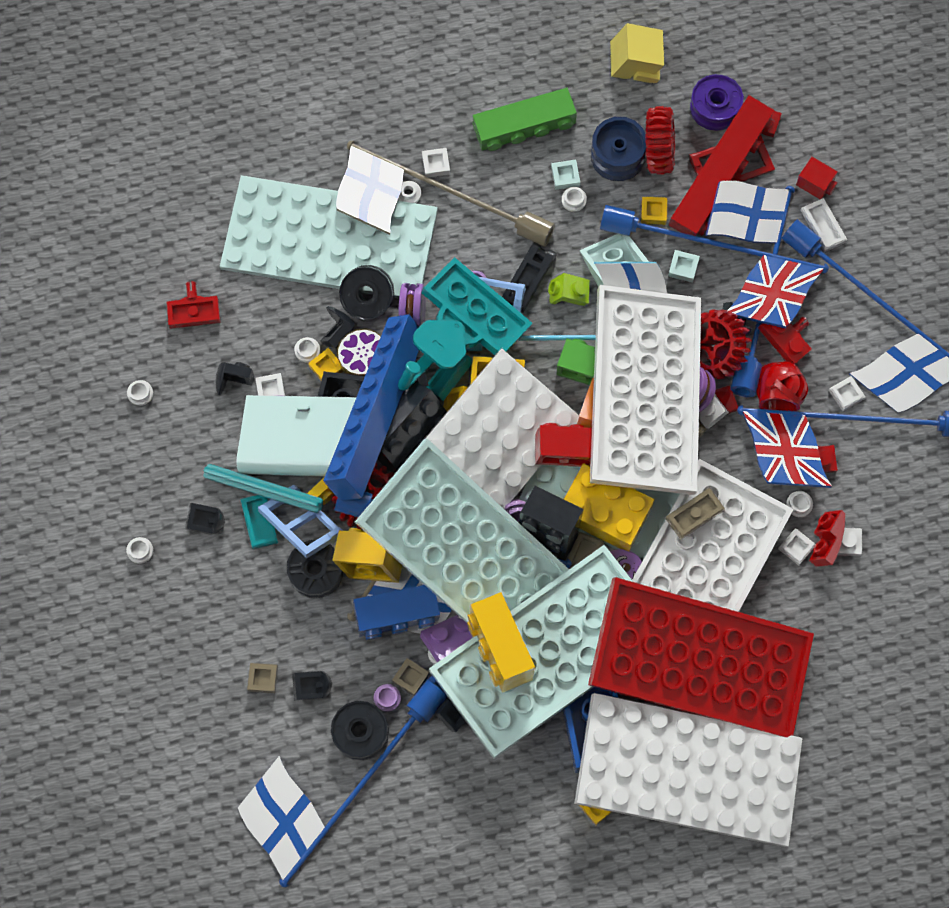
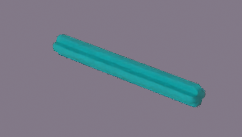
[203,464,323,513]

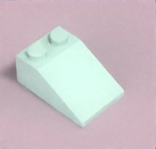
[580,234,649,287]

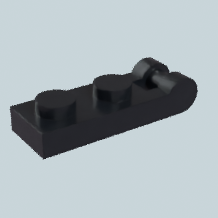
[502,242,557,313]

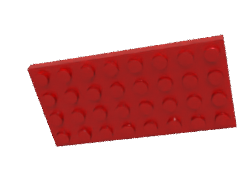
[588,577,814,738]

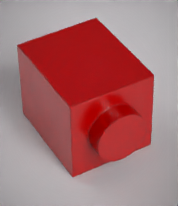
[796,157,838,199]

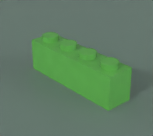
[473,87,577,151]
[556,338,595,385]

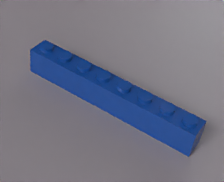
[323,314,419,501]

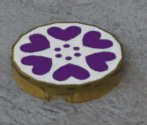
[337,329,381,376]

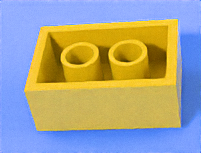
[564,464,655,552]
[467,592,535,693]

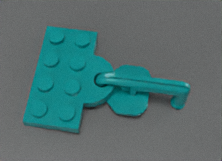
[398,257,533,391]

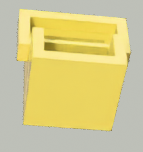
[610,23,664,83]

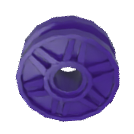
[690,74,744,131]

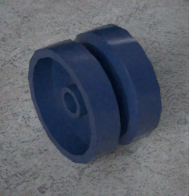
[591,117,646,181]

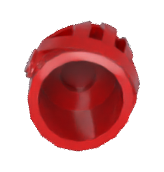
[756,361,808,411]

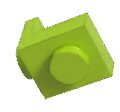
[548,273,590,306]

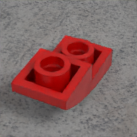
[809,510,845,567]

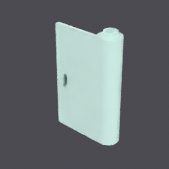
[237,395,356,476]

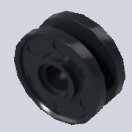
[339,265,395,320]
[287,540,343,598]
[331,701,389,761]

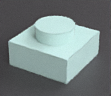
[551,160,580,190]
[668,250,700,283]

